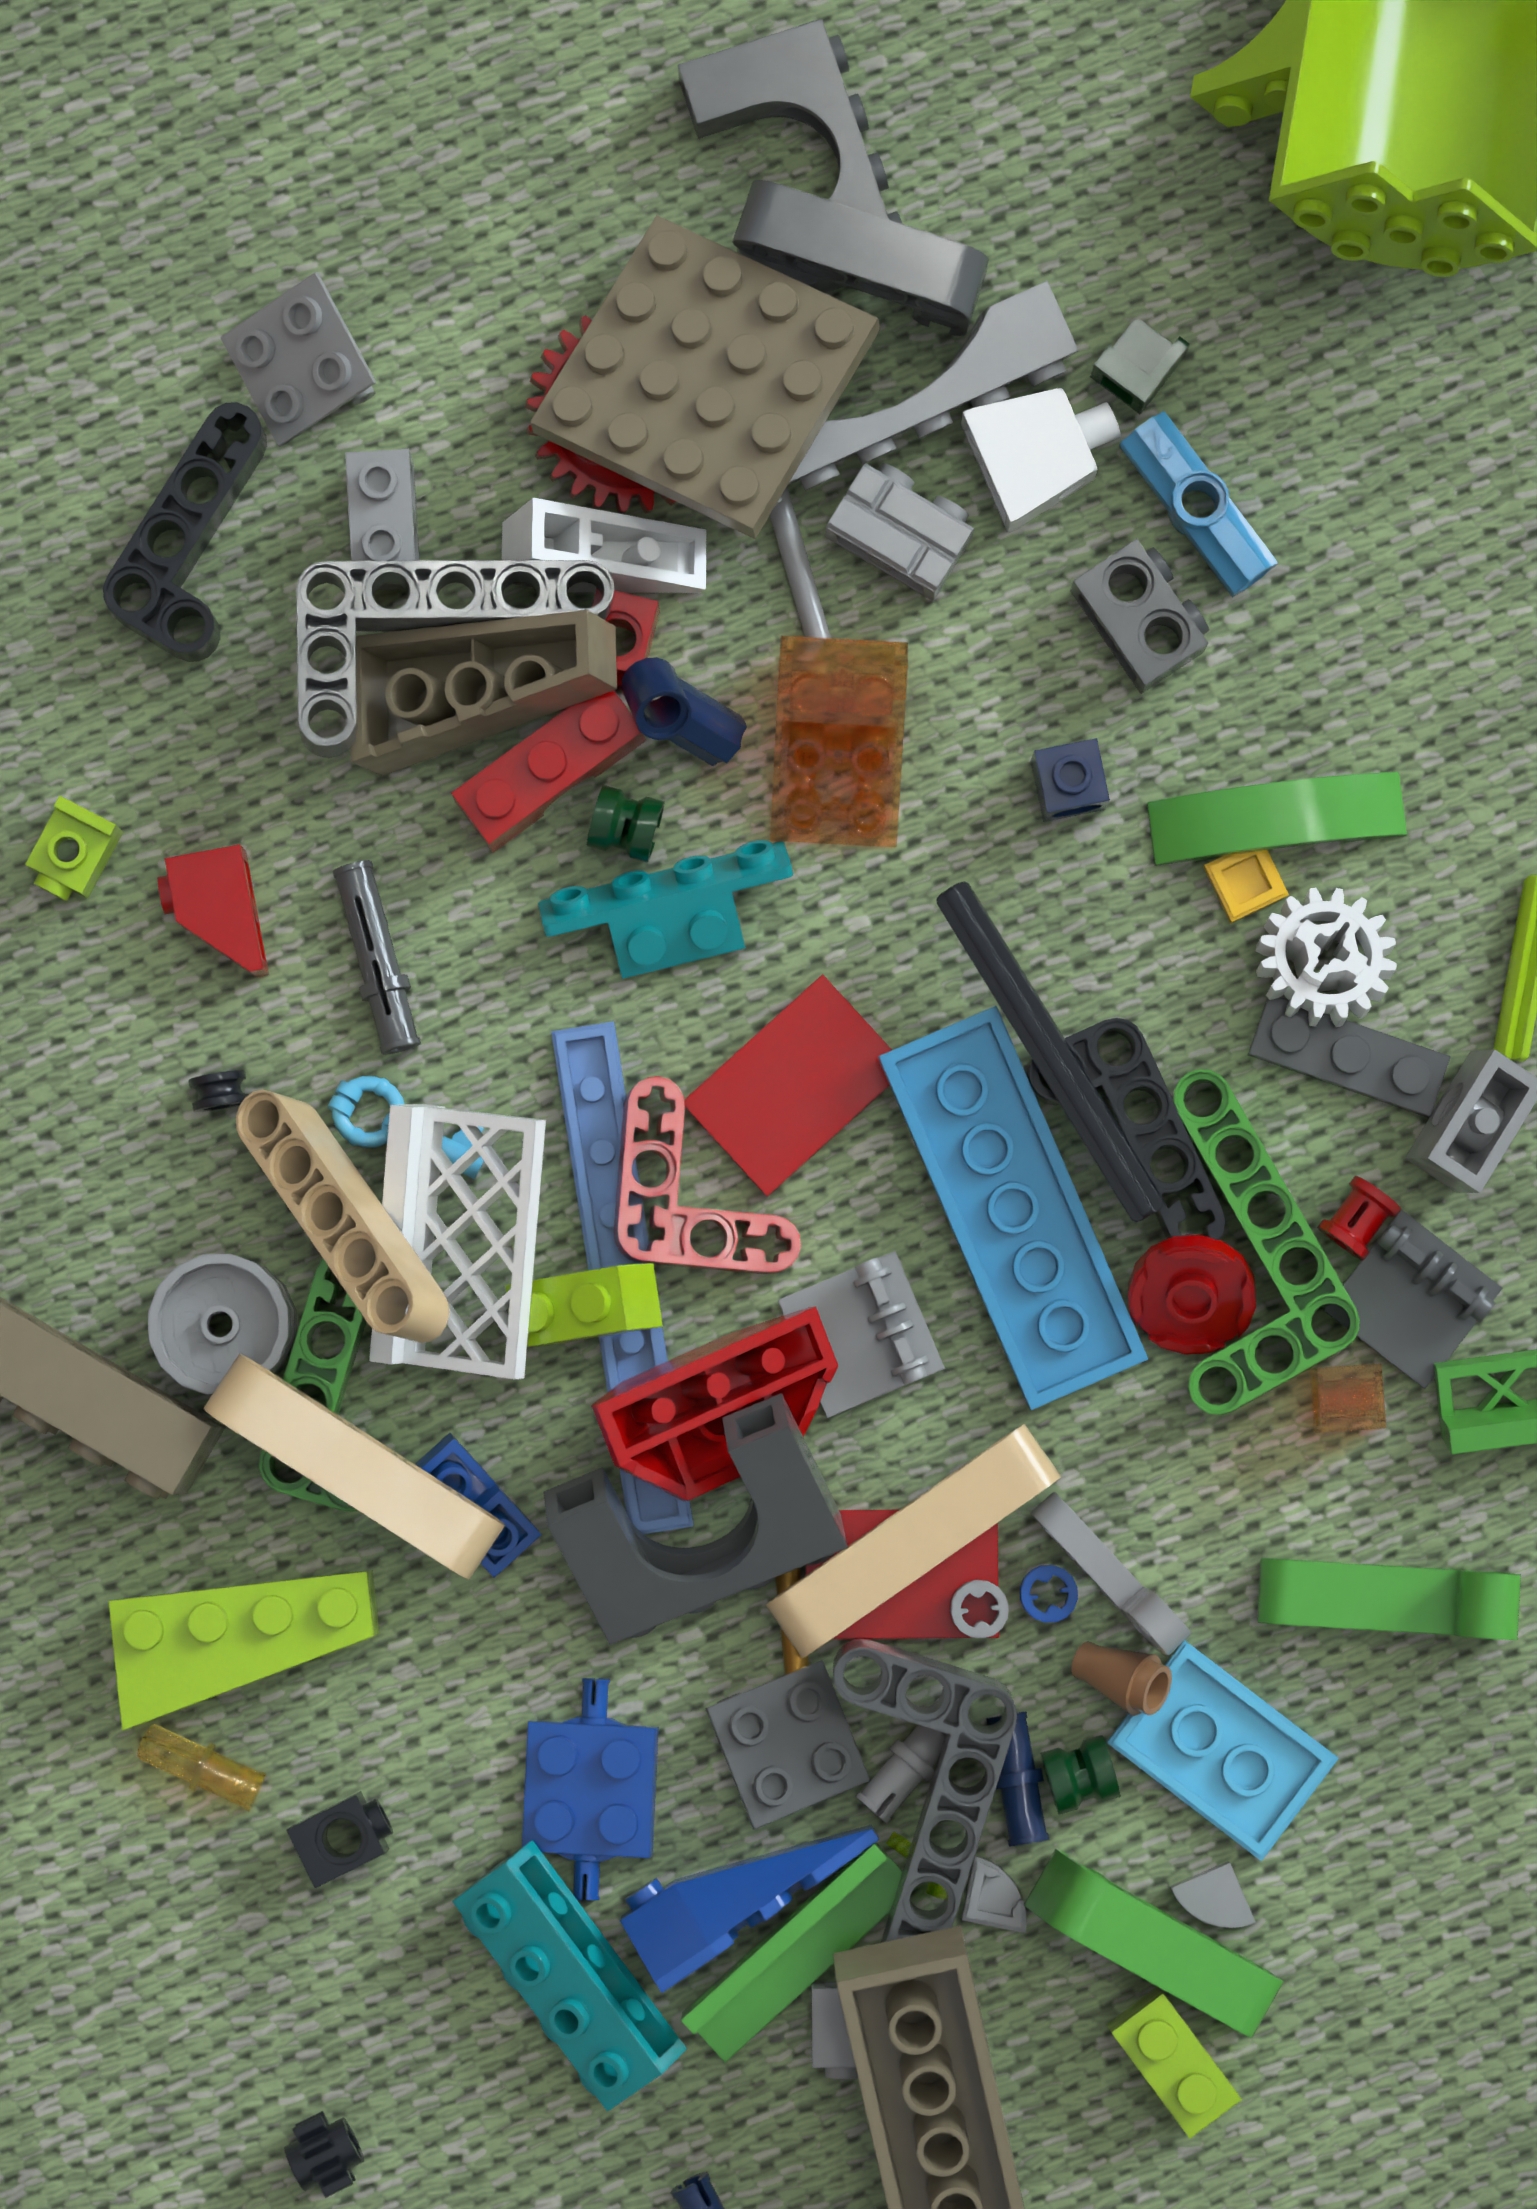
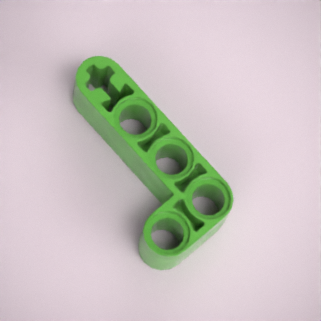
[259,1259,366,1512]
[1257,1558,1521,1640]
[1024,1849,1284,2038]

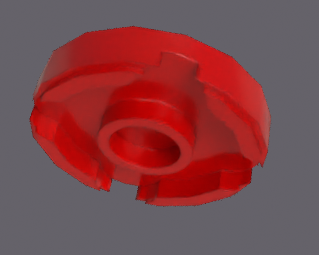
[1128,1235,1256,1355]

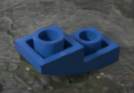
[415,1433,542,1578]

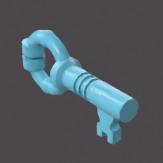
[327,1076,484,1180]

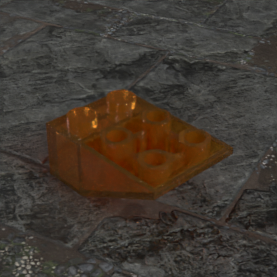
[770,636,908,847]

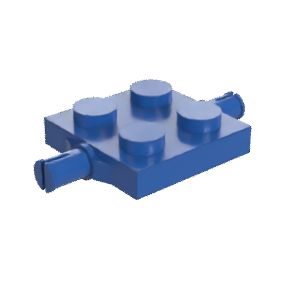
[522,1678,659,1900]

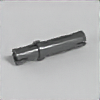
[333,860,421,1055]

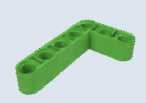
[1174,1069,1360,1415]

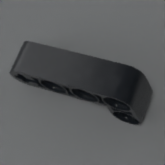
[103,402,267,662]
[1027,1018,1225,1240]

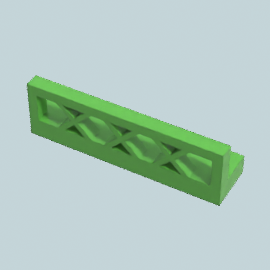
[1433,1349,1537,1454]
[681,1842,917,2063]

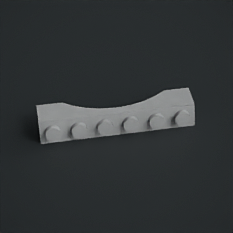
[777,281,1079,503]

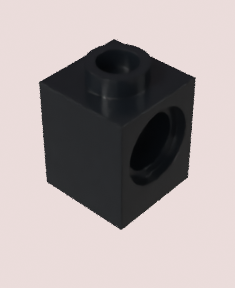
[286,1791,393,1888]

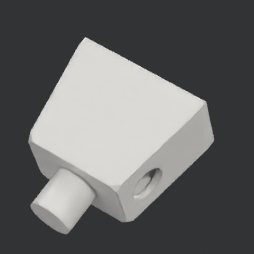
[961,388,1121,533]

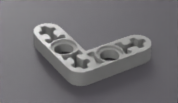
[1030,1492,1192,1656]

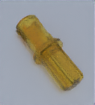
[137,1725,267,1812]

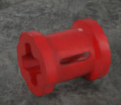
[1317,1176,1401,1261]

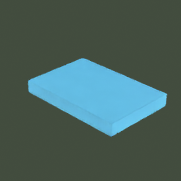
[1106,1640,1339,1861]

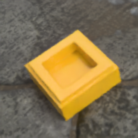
[1203,850,1289,924]

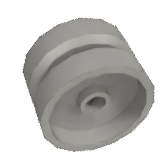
[148,1253,297,1395]

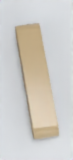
[236,1090,449,1343]
[203,1354,505,1580]
[765,1423,1061,1658]

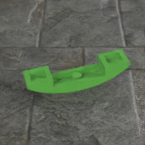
[1147,772,1407,866]

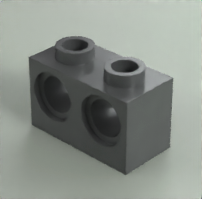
[1070,538,1209,694]

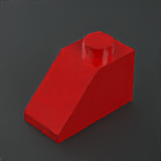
[157,844,269,977]

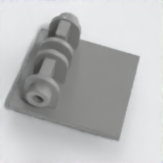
[220,272,377,447]
[778,1251,945,1418]

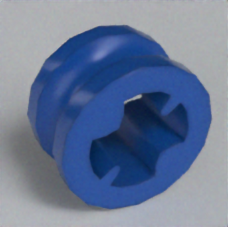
[1020,1565,1078,1623]

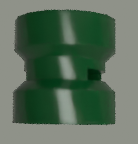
[587,785,665,863]
[1040,1735,1121,1815]

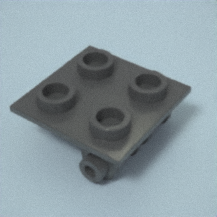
[1323,1209,1503,1389]
[705,1660,870,1830]

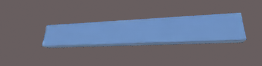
[551,1021,694,1534]

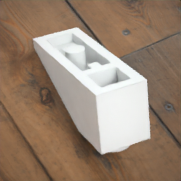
[502,498,706,593]

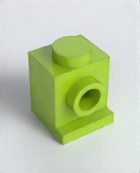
[25,795,123,901]

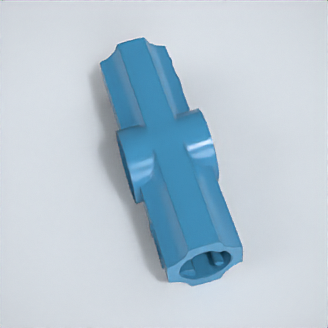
[1119,411,1278,598]

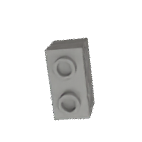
[345,449,420,590]

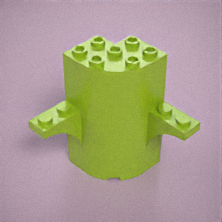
[1190,0,1537,277]

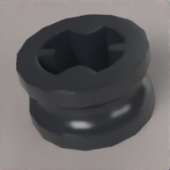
[188,1070,249,1112]

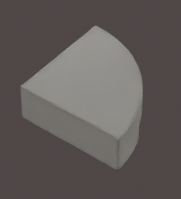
[962,1855,1027,1933]
[1169,1861,1256,1928]

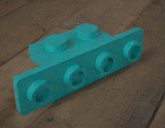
[538,840,793,979]

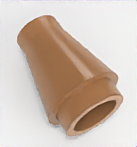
[1071,1641,1172,1716]

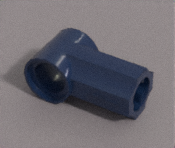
[621,657,747,766]

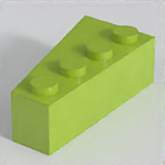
[109,1570,380,1731]

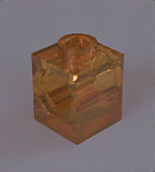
[1309,1364,1386,1433]

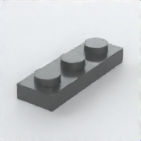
[1248,997,1451,1118]

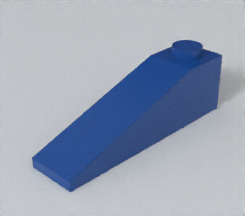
[620,1825,879,1993]

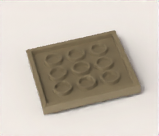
[530,215,880,539]

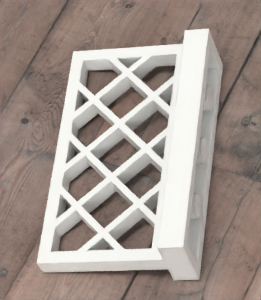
[369,1104,546,1379]

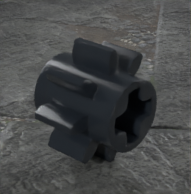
[284,2111,364,2198]

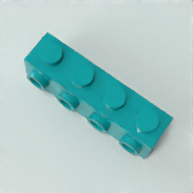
[452,1840,687,2112]

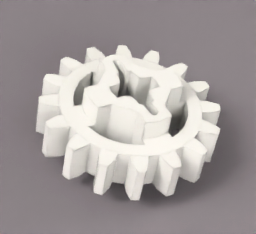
[1255,888,1397,1027]

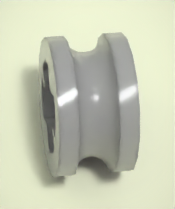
[950,1580,1009,1639]

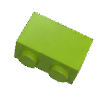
[505,1263,663,1348]
[1106,1986,1242,2139]

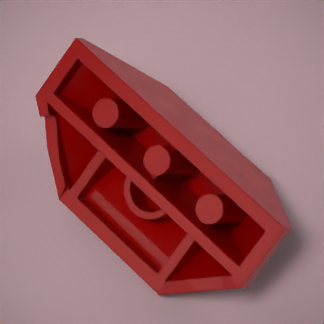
[591,1306,838,1501]

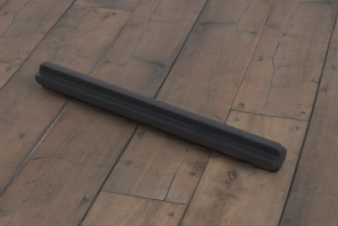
[936,881,1164,1222]

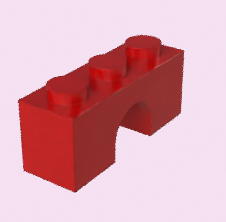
[451,690,646,853]

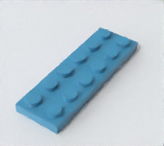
[877,1006,1148,1410]

